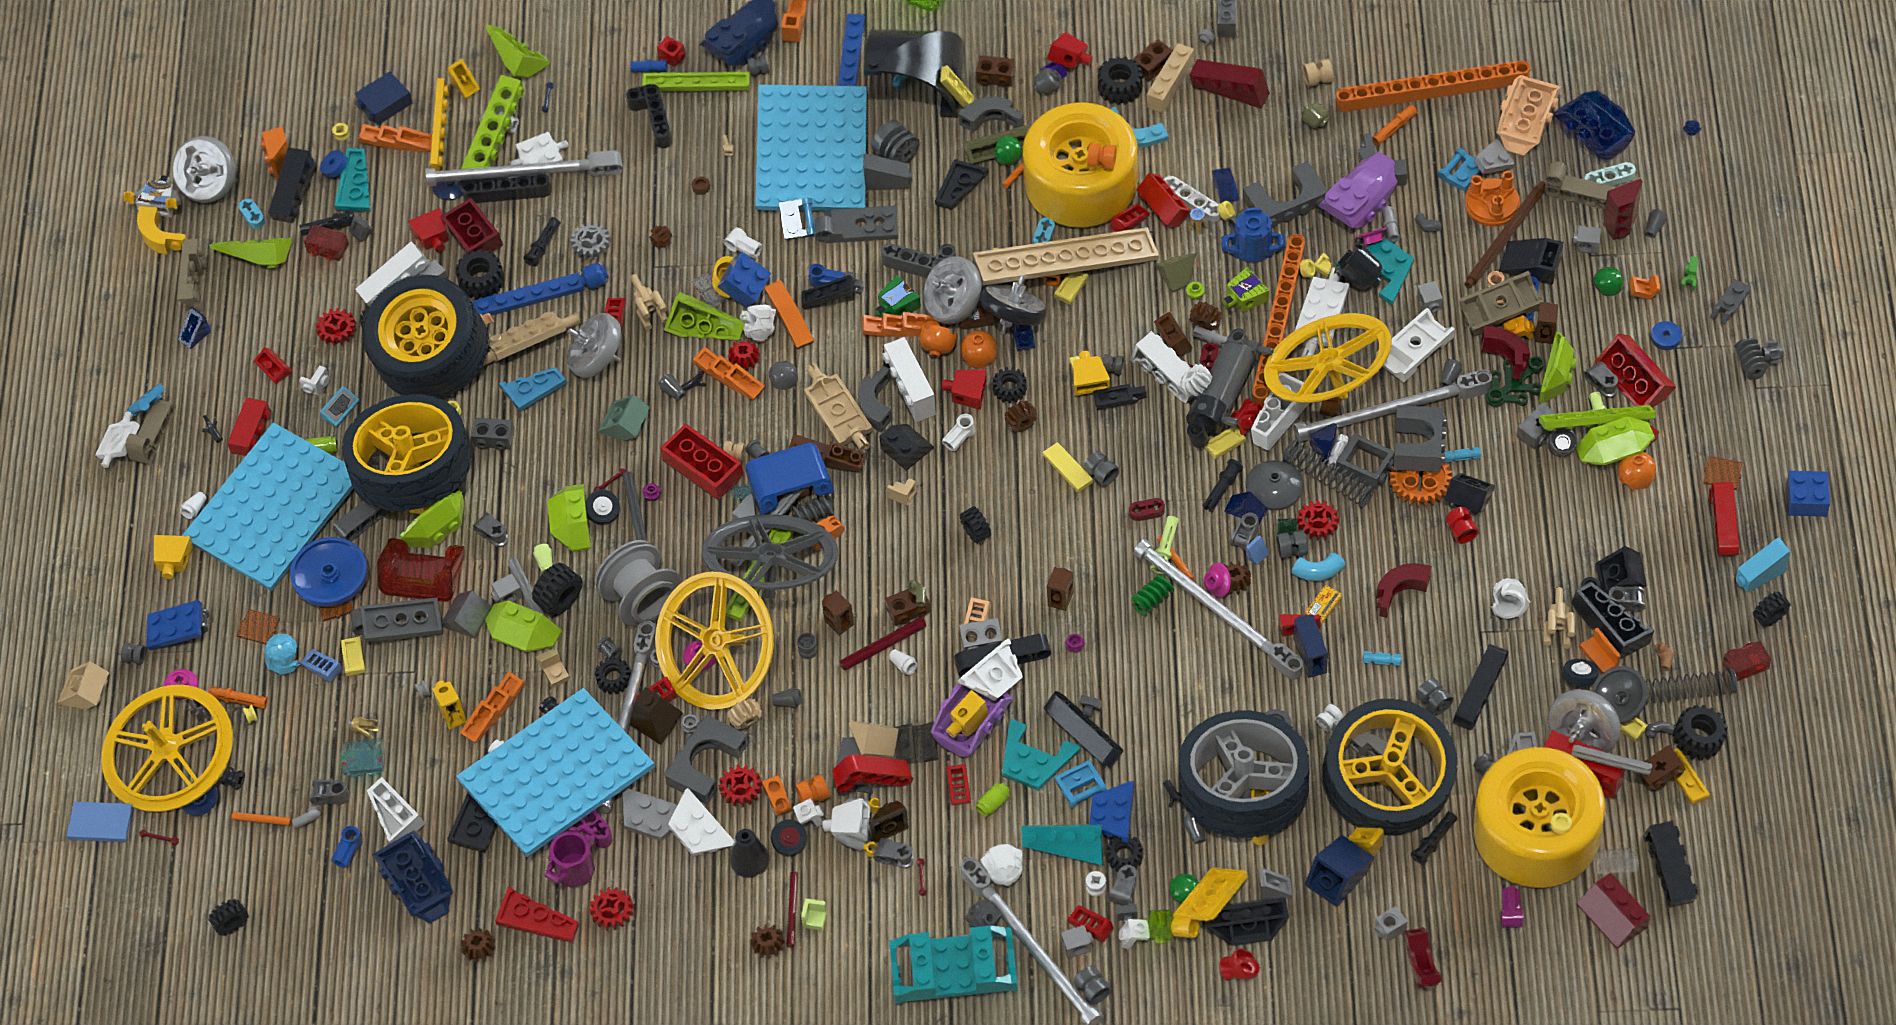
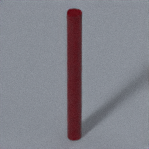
[786,871,798,948]

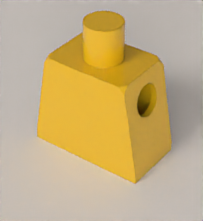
[1073,351,1110,396]
[154,535,194,579]
[432,681,467,730]
[946,690,989,738]

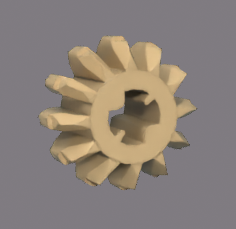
[728,698,762,730]

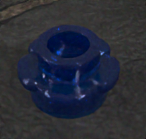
[1683,120,1701,136]

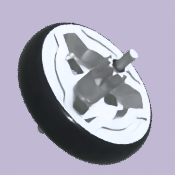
[979,274,1047,335]

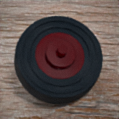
[771,819,807,856]

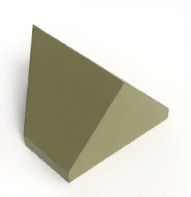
[1155,253,1197,293]

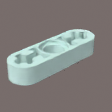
[1585,162,1636,186]

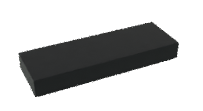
[801,275,854,310]

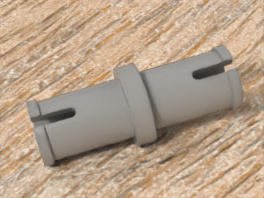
[1382,207,1400,242]
[1192,325,1228,347]

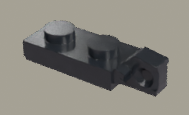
[1093,384,1147,410]

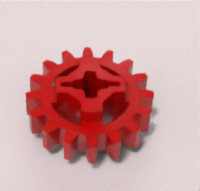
[315,308,357,345]
[1297,500,1339,540]
[718,764,762,807]
[589,887,634,930]

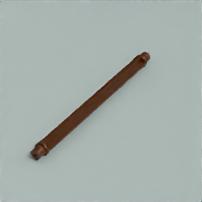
[1464,181,1545,288]

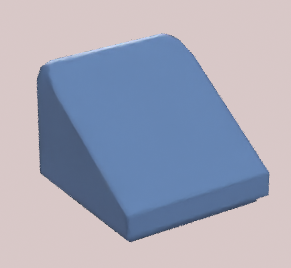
[1246,535,1269,565]

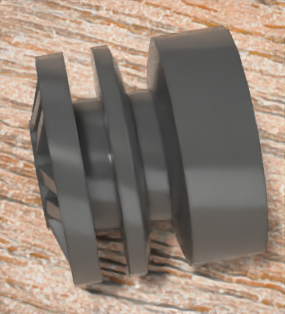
[871,120,920,163]

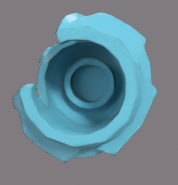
[264,634,300,675]

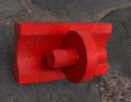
[1230,398,1262,435]

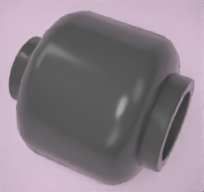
[1033,68,1061,95]

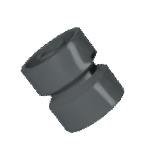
[1083,451,1120,487]
[1276,530,1308,559]
[1416,678,1454,715]
[1074,965,1112,1005]

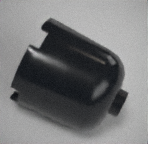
[1335,242,1383,289]

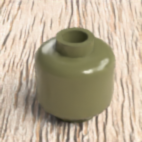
[1301,102,1329,129]

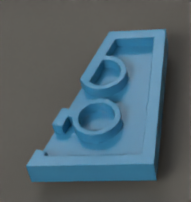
[499,367,567,412]

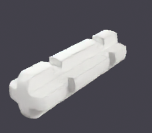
[1328,434,1348,469]

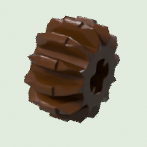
[1189,302,1222,331]
[1005,401,1037,432]
[1224,561,1251,595]
[750,923,785,959]
[460,927,495,964]

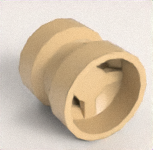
[723,441,746,462]

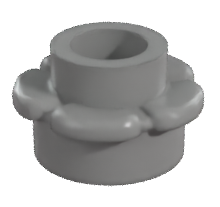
[1198,29,1215,46]
[681,714,700,733]

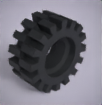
[993,367,1027,403]
[959,506,992,544]
[1753,591,1791,627]
[595,657,631,695]
[1106,834,1143,872]
[209,899,249,936]

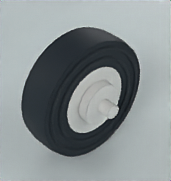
[585,490,620,524]
[1563,659,1599,687]

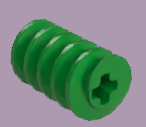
[1131,575,1174,617]

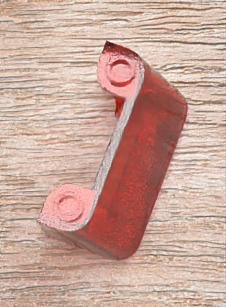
[377,538,464,602]

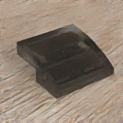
[894,722,939,764]

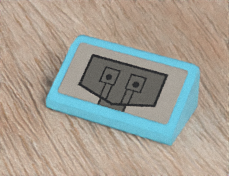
[320,386,360,427]

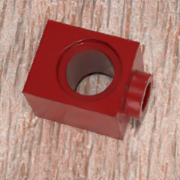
[656,36,686,67]

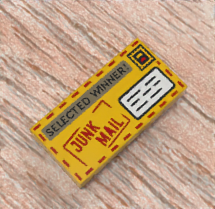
[1305,585,1342,625]

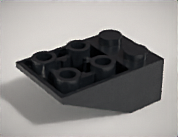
[1499,238,1564,284]

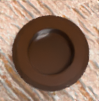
[692,177,710,195]

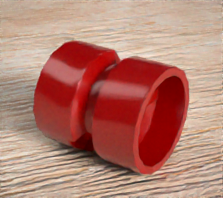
[1445,507,1479,544]

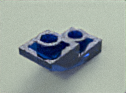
[1212,168,1239,203]
[1012,323,1035,351]

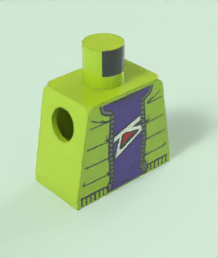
[1222,267,1269,312]

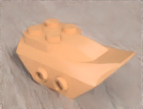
[1497,75,1561,156]

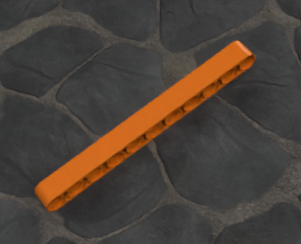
[1336,60,1530,112]
[1252,234,1305,408]

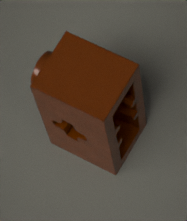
[1639,744,1686,792]

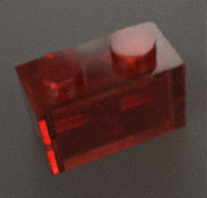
[304,225,349,261]
[1723,641,1771,681]

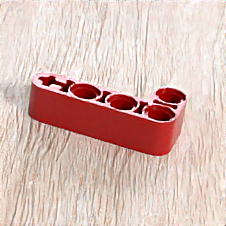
[1709,482,1739,556]
[832,754,913,792]

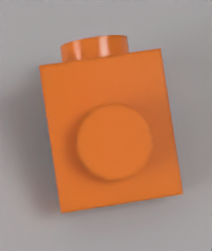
[1629,274,1660,300]

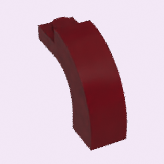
[1481,326,1530,379]
[1376,563,1432,618]
[1404,927,1442,988]

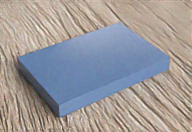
[67,801,133,842]

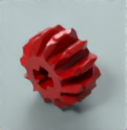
[728,339,760,371]

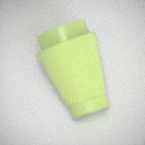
[533,544,552,574]

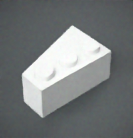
[367,777,425,844]

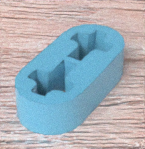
[239,199,265,229]
[1033,217,1055,244]

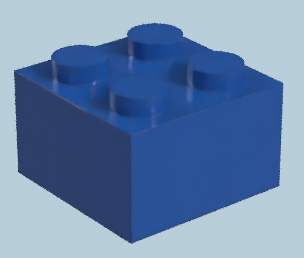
[717,252,771,308]
[1786,471,1830,517]

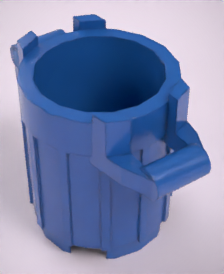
[1221,208,1285,263]

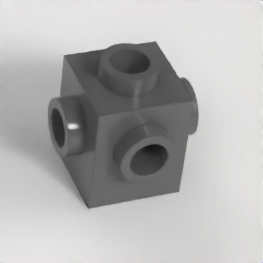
[965,900,1002,928]

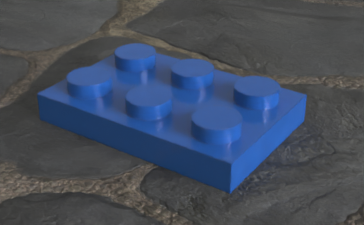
[146,600,202,651]

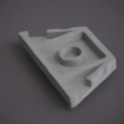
[622,788,677,841]

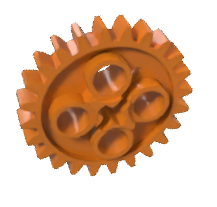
[1390,464,1452,506]

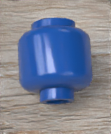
[580,262,609,289]

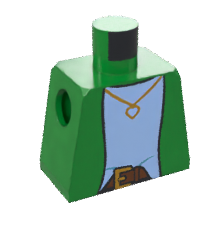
[874,275,921,317]

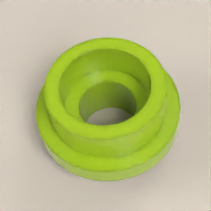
[1186,282,1205,299]

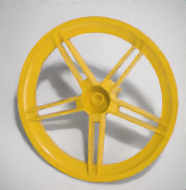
[1264,313,1392,403]
[655,572,774,709]
[101,685,233,812]

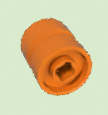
[1087,143,1117,169]
[795,774,830,803]

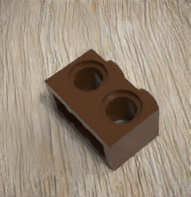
[1133,39,1173,82]
[976,55,1015,87]
[1154,311,1192,357]
[885,589,931,626]
[821,590,854,636]

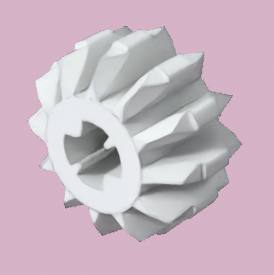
[1180,364,1212,396]

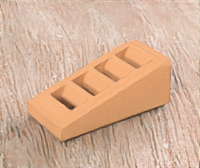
[964,597,990,638]

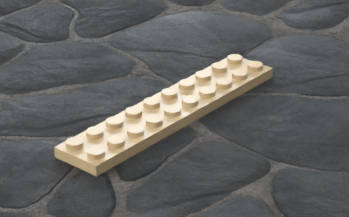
[972,227,1159,286]

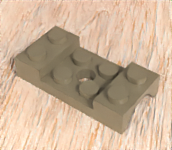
[177,239,207,320]
[1459,271,1543,336]

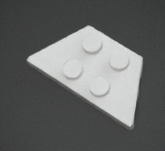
[958,638,1023,701]
[668,788,734,856]

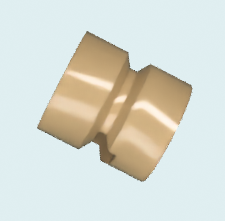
[1303,59,1334,87]

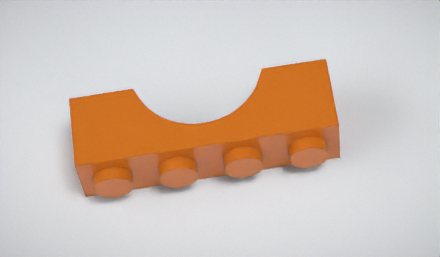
[781,0,809,42]

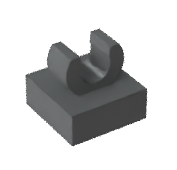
[349,215,374,242]
[845,271,864,298]
[1079,695,1103,718]
[1116,904,1138,924]

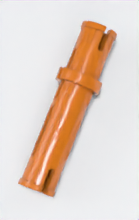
[1372,105,1417,146]
[208,686,268,709]

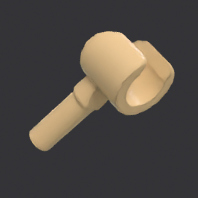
[723,135,734,156]

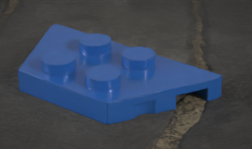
[1089,781,1135,843]

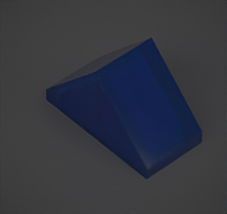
[177,307,211,349]
[1310,423,1337,465]
[1224,491,1267,525]

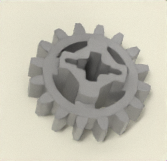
[570,222,611,259]

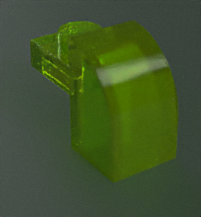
[1136,909,1174,944]

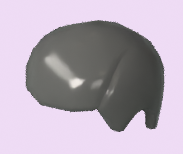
[769,361,798,390]
[1549,427,1578,456]

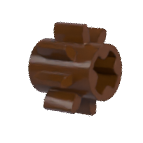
[649,225,672,248]

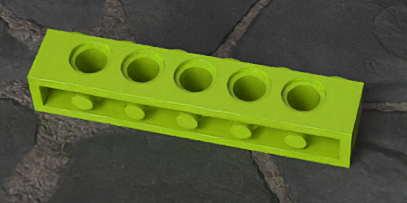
[461,75,524,179]

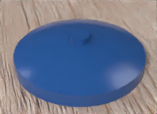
[290,537,368,607]

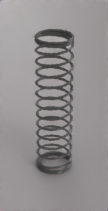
[1283,439,1375,507]
[1646,669,1737,704]

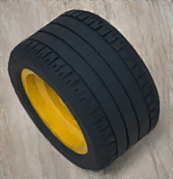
[362,274,488,399]

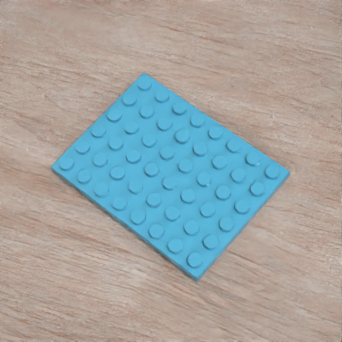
[755,85,867,211]
[182,422,353,591]
[456,688,655,857]

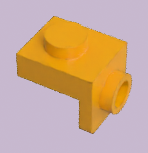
[1504,315,1535,340]

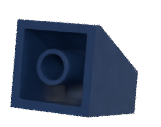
[1304,835,1374,907]

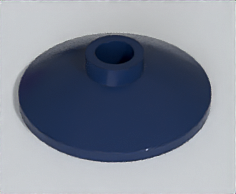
[432,180,467,200]
[182,783,218,816]

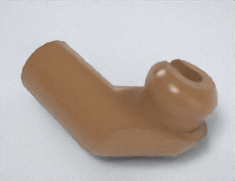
[1655,642,1674,671]

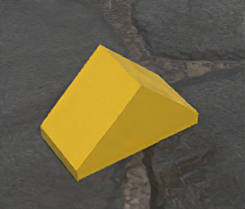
[447,58,480,98]
[1348,827,1384,856]

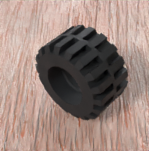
[1097,56,1143,105]
[456,250,504,300]
[532,563,583,616]
[1673,705,1728,760]

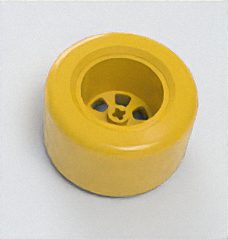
[1022,102,1138,228]
[1473,747,1605,888]

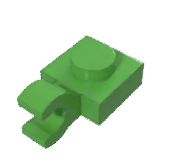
[1681,256,1698,290]

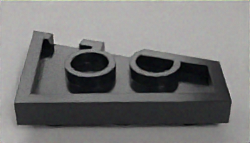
[935,159,989,210]

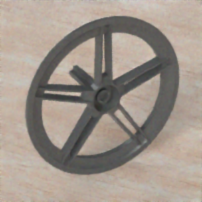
[702,514,838,599]

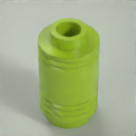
[305,436,338,454]
[975,782,1010,817]

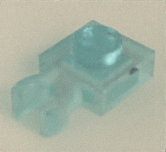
[730,483,752,499]

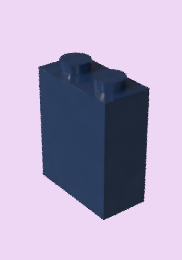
[355,71,413,125]
[1293,614,1328,678]

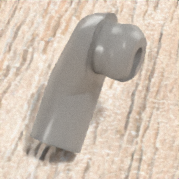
[292,806,321,828]

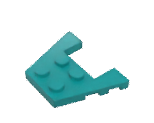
[1336,238,1414,306]
[1002,719,1081,791]

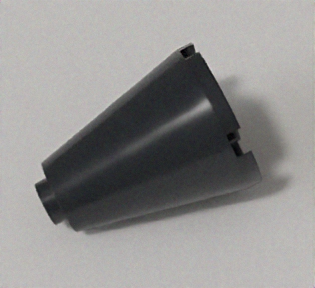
[729,829,770,878]

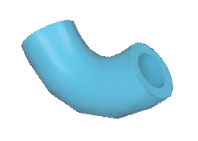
[1291,553,1346,581]

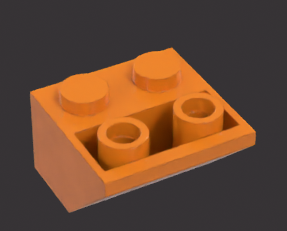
[260,127,288,181]

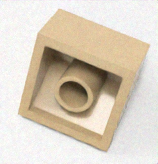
[57,661,109,710]

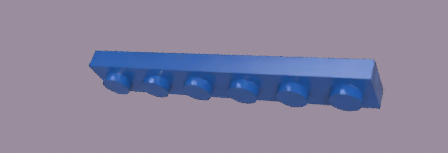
[838,14,865,86]
[473,272,585,316]

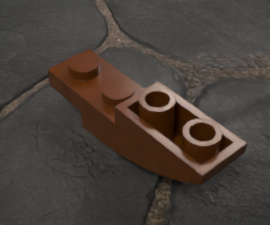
[789,434,867,471]

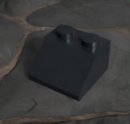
[879,424,934,471]
[1444,473,1496,514]
[1595,546,1647,594]

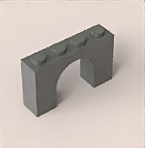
[1243,161,1328,228]
[1394,405,1446,472]
[664,714,748,805]

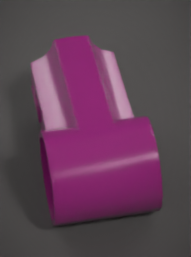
[1501,886,1523,927]

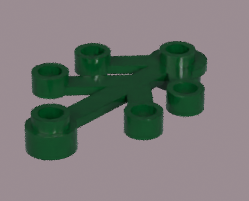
[1486,356,1544,407]

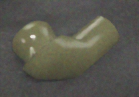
[906,580,926,607]

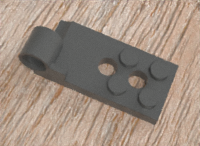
[815,205,898,243]
[350,598,442,642]

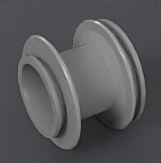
[595,540,681,625]

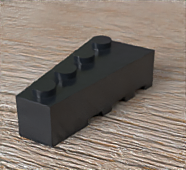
[268,147,317,223]
[1572,582,1655,659]
[1643,820,1698,908]

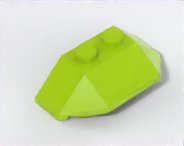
[1539,331,1577,403]
[1576,416,1655,466]
[547,484,591,552]
[400,490,464,548]
[485,600,562,652]

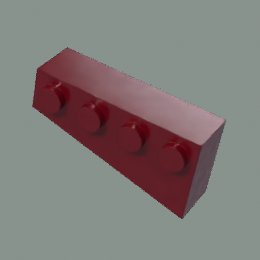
[1189,59,1270,109]

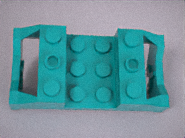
[889,926,1018,1004]

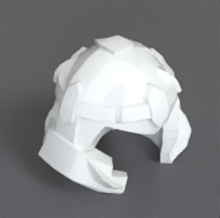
[740,305,776,342]
[1490,578,1530,620]
[980,844,1023,886]

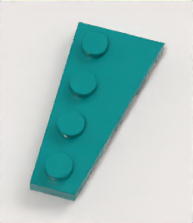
[334,148,371,212]
[1021,824,1104,865]

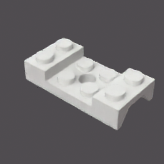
[1376,308,1455,382]

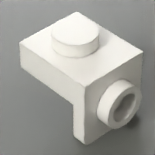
[299,366,329,395]
[793,798,824,827]
[1119,919,1150,949]

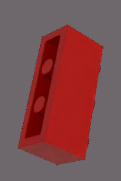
[1136,173,1191,227]
[227,397,272,456]

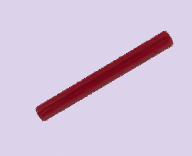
[839,617,926,670]

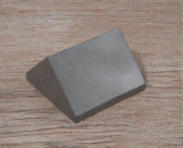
[441,590,492,639]

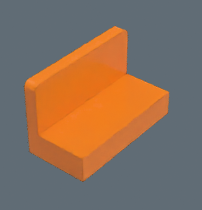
[1579,627,1621,674]

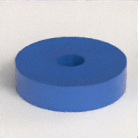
[320,150,348,178]
[1651,321,1682,350]

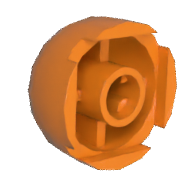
[919,325,957,358]
[960,331,997,368]
[1617,452,1656,490]

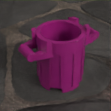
[545,824,597,888]

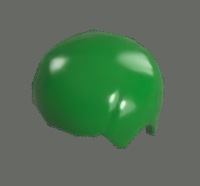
[994,136,1022,165]
[1594,267,1623,296]
[1169,873,1199,904]

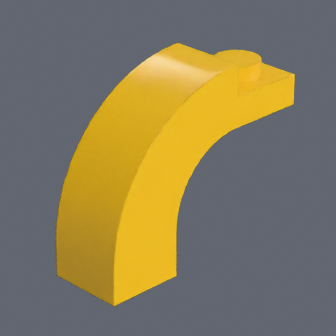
[137,206,187,255]

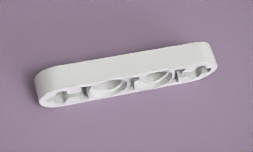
[1164,176,1222,222]

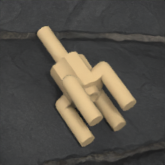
[630,274,668,330]
[1543,587,1575,649]

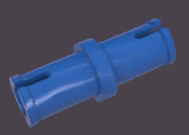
[630,59,668,73]

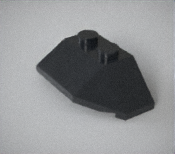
[1206,897,1289,946]

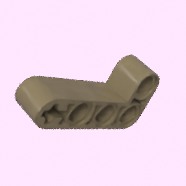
[1544,162,1616,210]
[125,399,176,464]

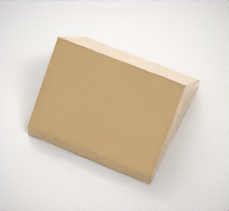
[849,721,898,759]

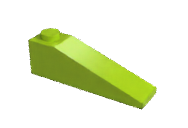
[485,25,550,78]
[210,237,292,268]
[664,292,746,340]

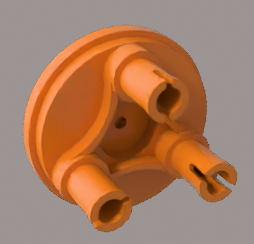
[1465,171,1520,227]

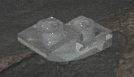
[692,272,726,307]

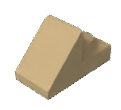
[536,649,570,688]

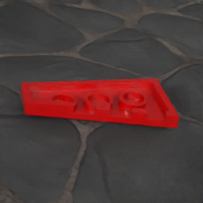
[495,886,579,943]

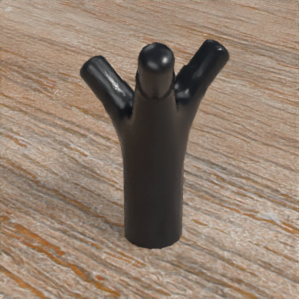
[681,370,706,391]
[202,415,223,443]
[1163,780,1182,808]

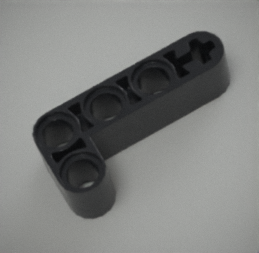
[626,84,672,149]

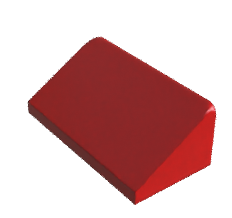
[254,347,293,384]

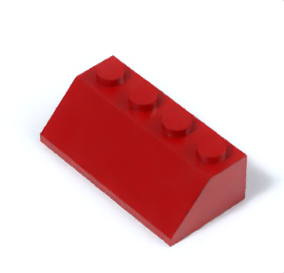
[1594,334,1676,408]

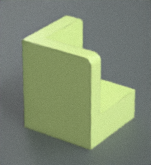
[801,899,827,931]

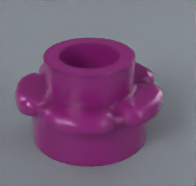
[642,483,661,501]
[1065,634,1085,652]

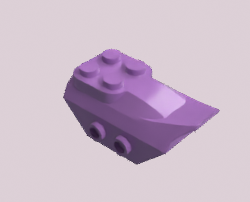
[1318,151,1398,228]
[931,684,1013,757]

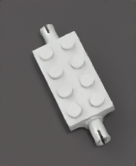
[1295,268,1350,357]

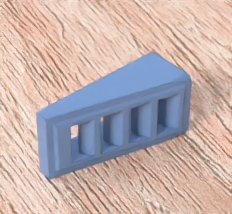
[300,649,342,683]

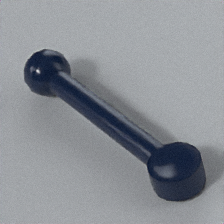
[542,82,553,112]

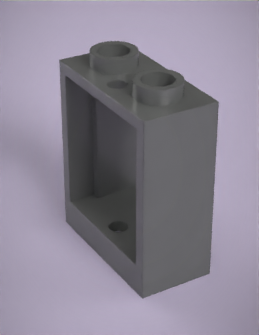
[1336,433,1395,490]

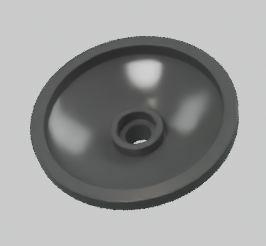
[1246,460,1303,511]
[1591,666,1648,724]

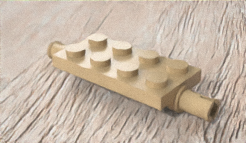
[482,311,581,366]
[804,363,873,452]

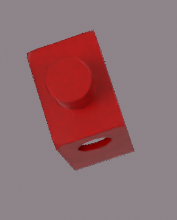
[1047,32,1093,69]
[408,208,449,252]
[942,369,987,410]

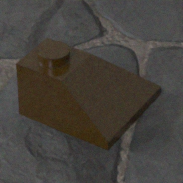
[629,687,683,745]
[868,800,909,843]

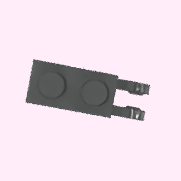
[1710,279,1751,325]

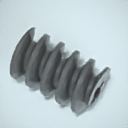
[1734,338,1768,380]
[792,494,834,522]

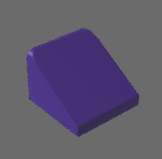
[1041,61,1067,80]

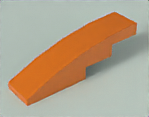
[358,124,432,152]
[764,280,814,349]
[862,312,939,337]
[692,346,765,400]
[460,671,526,743]

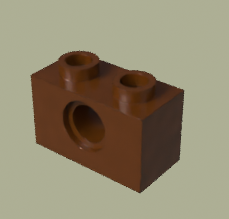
[1535,302,1559,344]
[1047,567,1074,611]

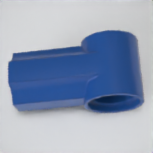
[809,264,846,287]
[331,826,363,868]

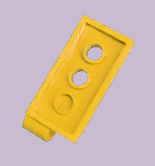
[1171,867,1248,938]

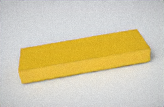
[1673,748,1710,805]

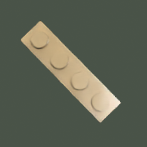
[1147,43,1194,113]

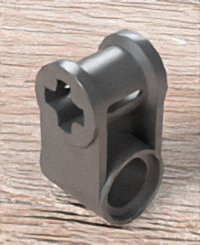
[1584,361,1618,398]
[472,512,509,547]
[1229,513,1259,551]
[1608,586,1646,612]
[310,779,350,805]
[874,838,914,869]
[1109,865,1138,905]

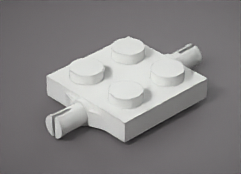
[509,132,569,165]
[95,412,140,468]

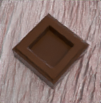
[1319,398,1342,417]

